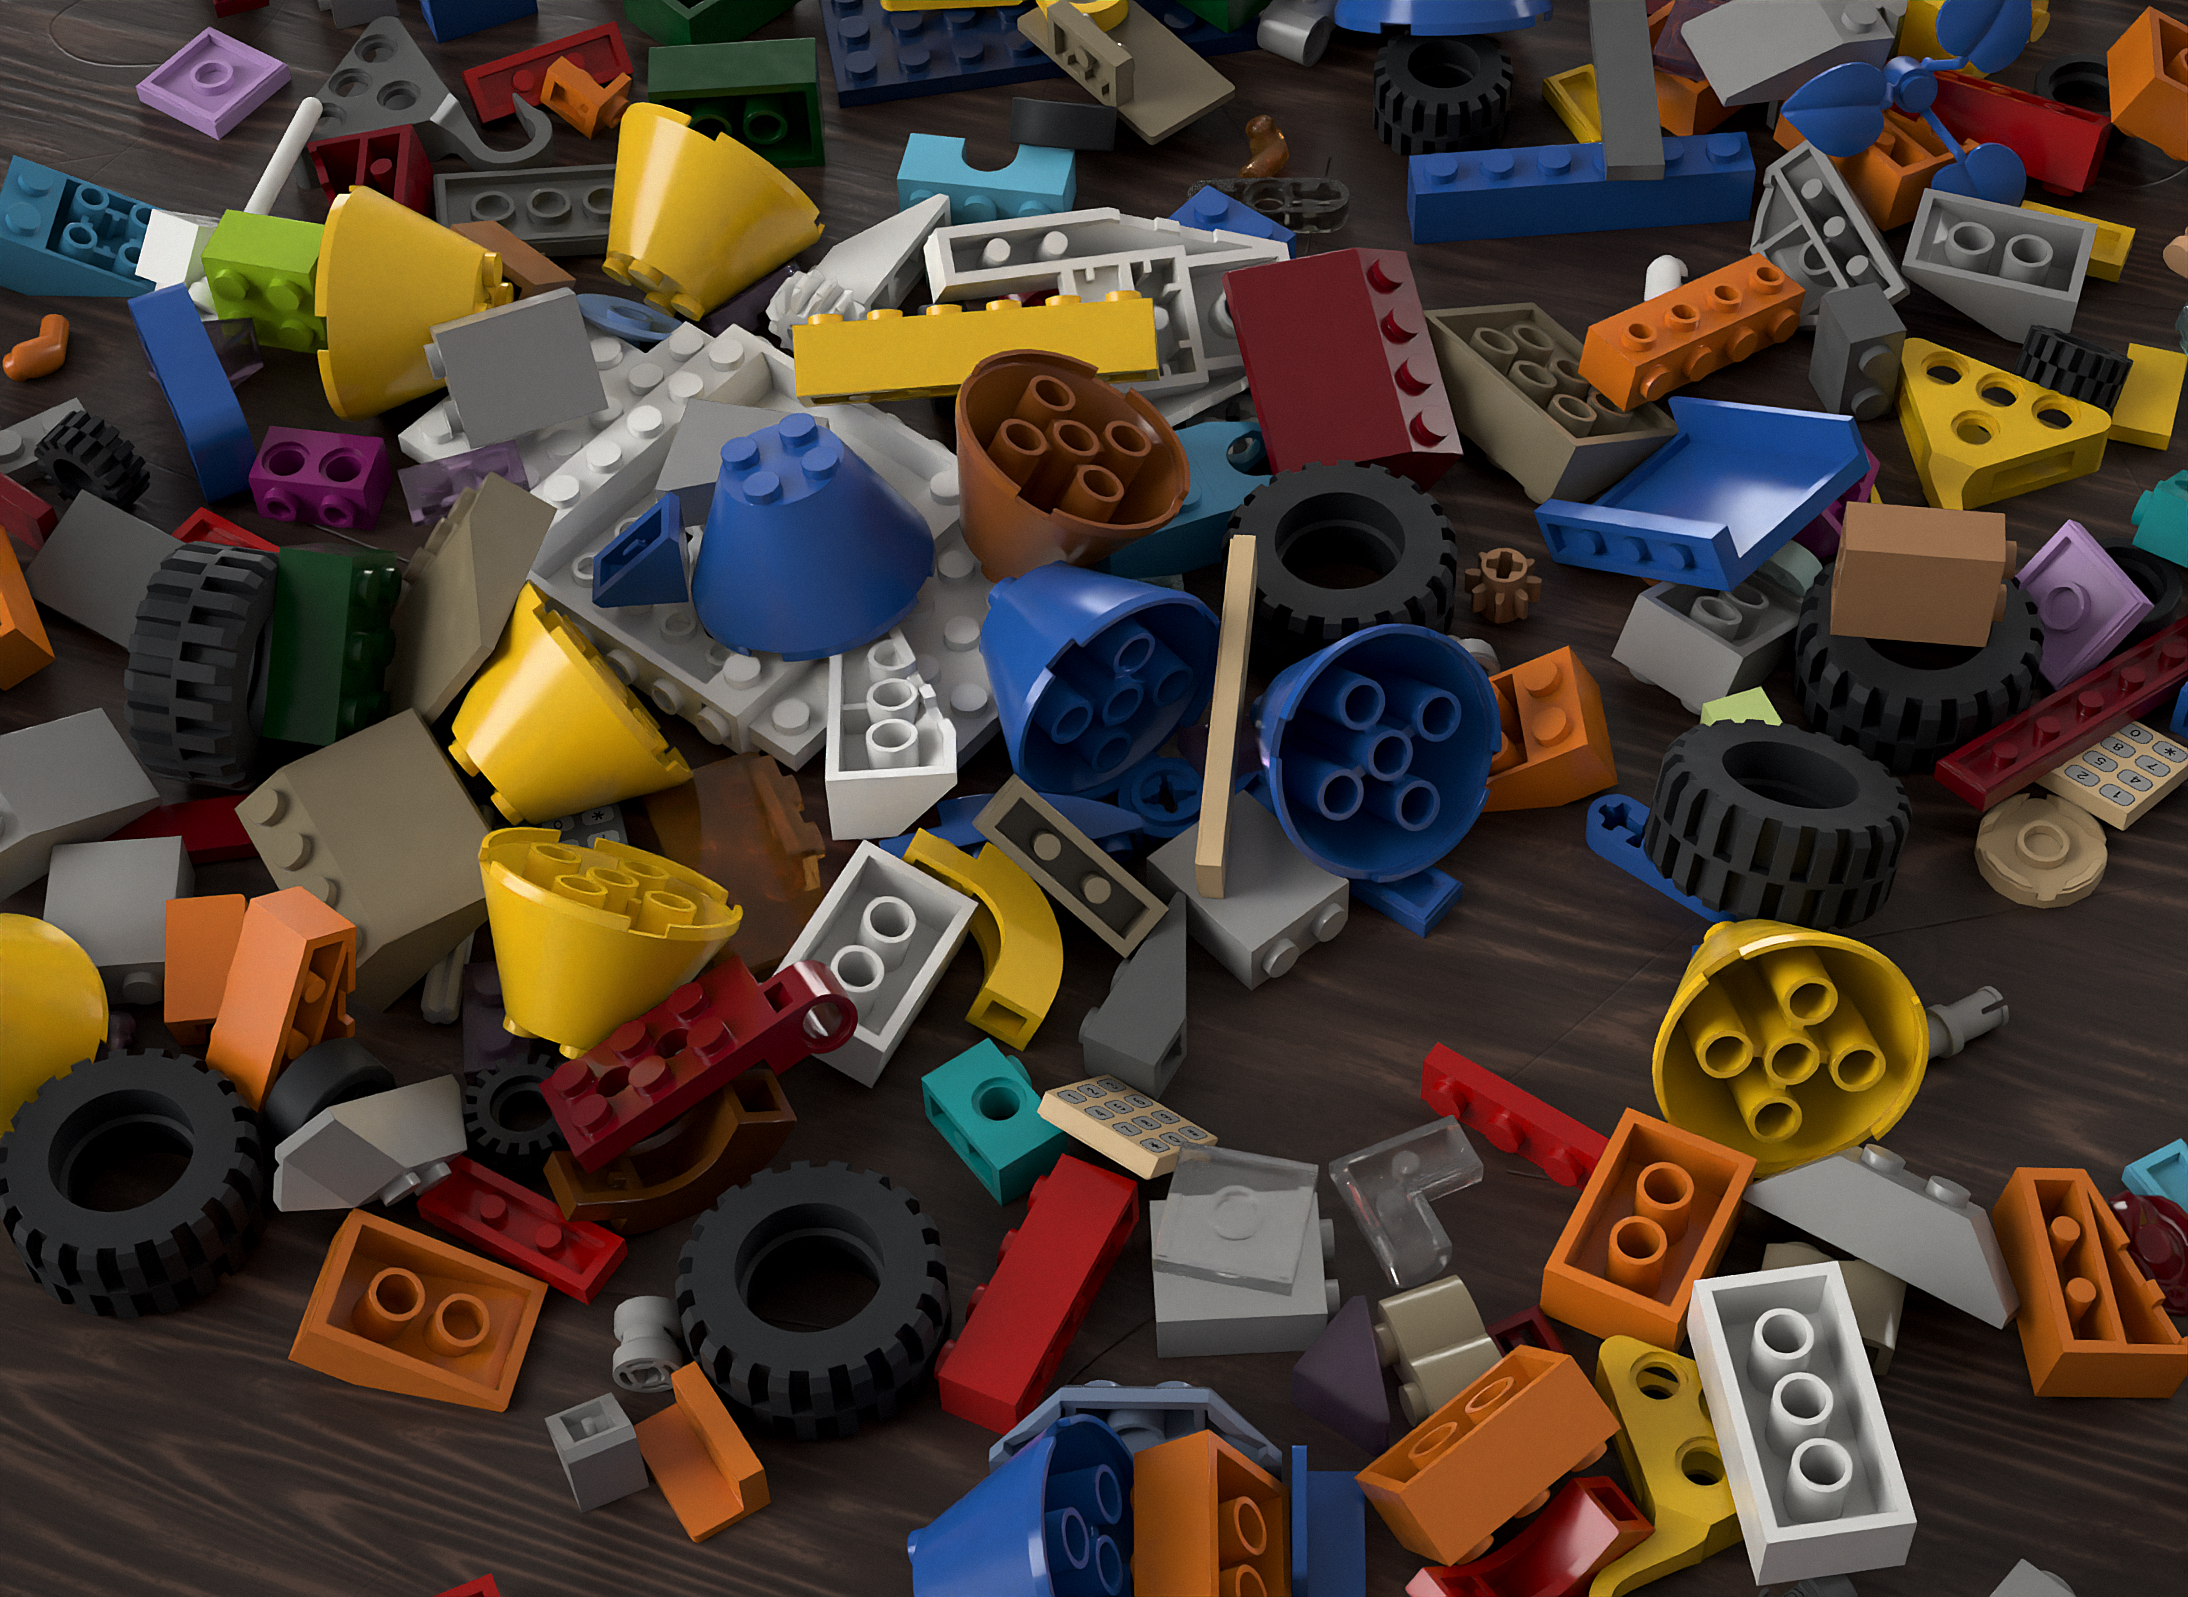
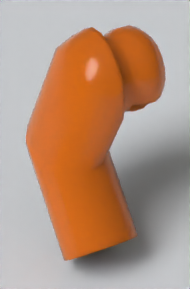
[2,314,70,382]

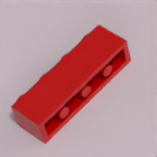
[1886,55,2113,196]
[934,1153,1139,1436]

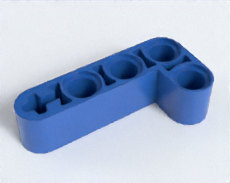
[127,282,257,505]

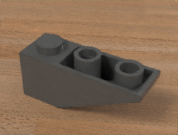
[1078,891,1187,1102]

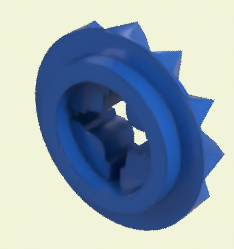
[1118,757,1205,845]

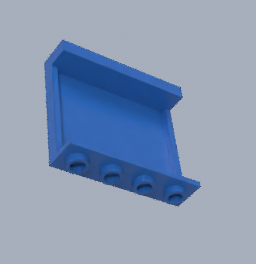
[1534,396,1871,592]

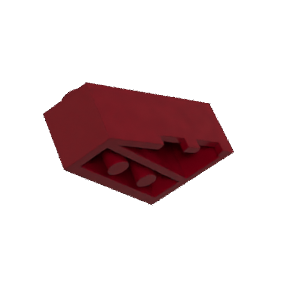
[306,123,434,218]

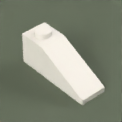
[807,193,952,320]

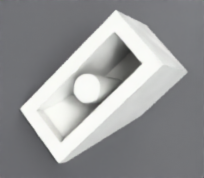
[135,209,221,291]

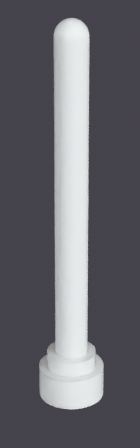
[188,97,323,328]

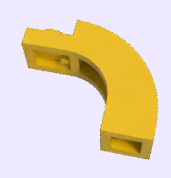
[901,827,1063,1052]

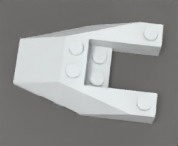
[923,207,1290,427]

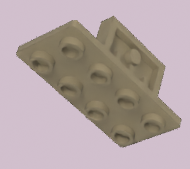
[1017,0,1235,145]

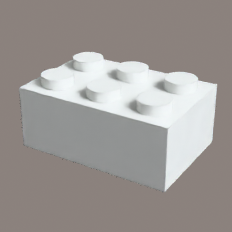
[772,839,979,1088]

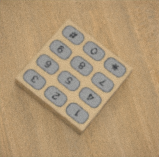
[2034,721,2188,831]
[1037,1074,1218,1180]

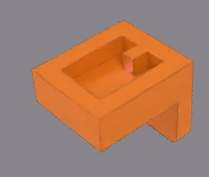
[540,56,632,140]

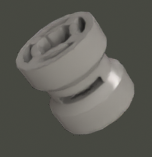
[613,1296,684,1393]

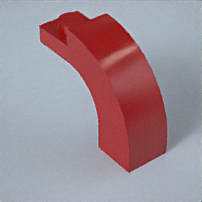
[1405,1476,1656,1597]

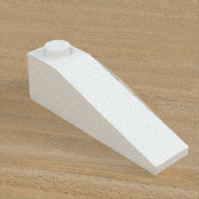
[825,624,957,841]

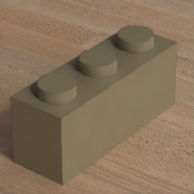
[971,773,1169,959]

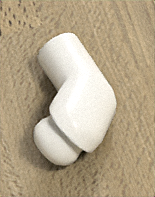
[1644,255,1688,302]

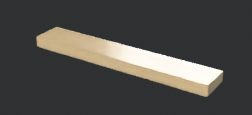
[1195,535,1258,899]

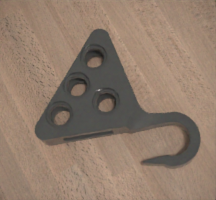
[293,16,556,190]

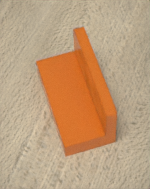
[164,894,248,1046]
[633,1361,771,1543]

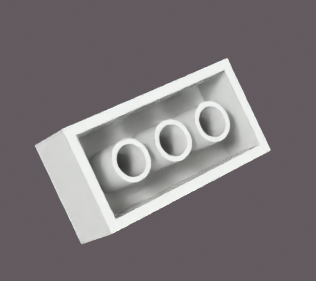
[1686,1261,1917,1586]

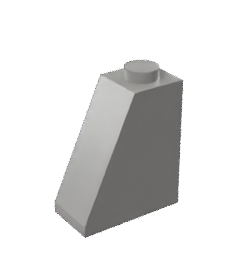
[655,398,830,528]

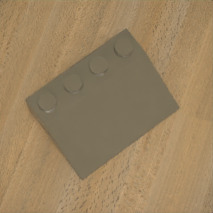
[1423,302,1679,504]
[383,471,558,728]
[234,708,492,1013]

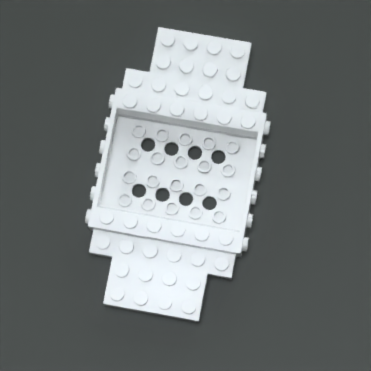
[398,316,1002,772]

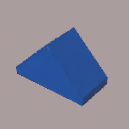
[592,492,690,608]

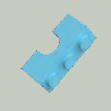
[897,133,1077,225]

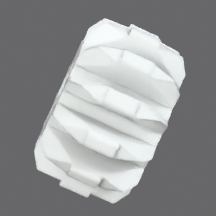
[766,269,866,352]

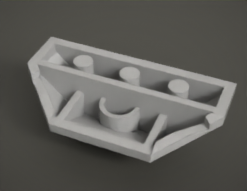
[1750,139,1910,332]
[273,1074,467,1212]
[1742,1144,2021,1329]

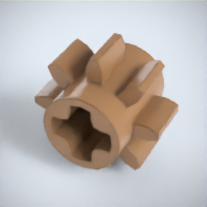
[1464,547,1542,624]

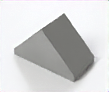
[544,1392,650,1513]

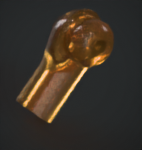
[1238,115,1289,191]

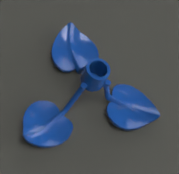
[1780,0,2032,207]

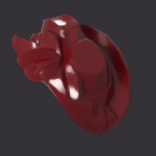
[2108,1190,2188,1316]

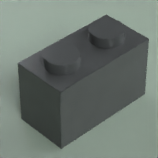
[1808,282,1907,422]

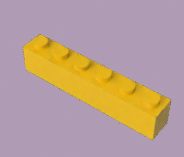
[792,290,1160,408]

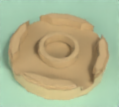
[1974,793,2108,909]

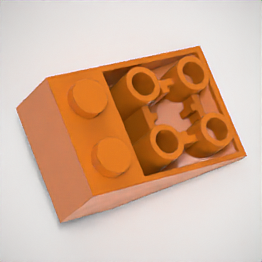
[1481,645,1619,812]

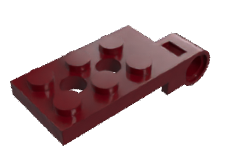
[538,952,858,1175]

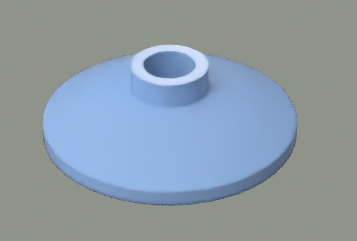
[576,294,683,349]

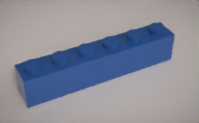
[1407,132,1756,244]

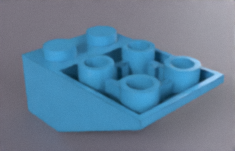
[0,155,167,297]

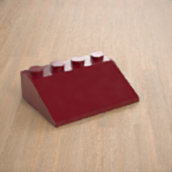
[1221,247,1464,491]

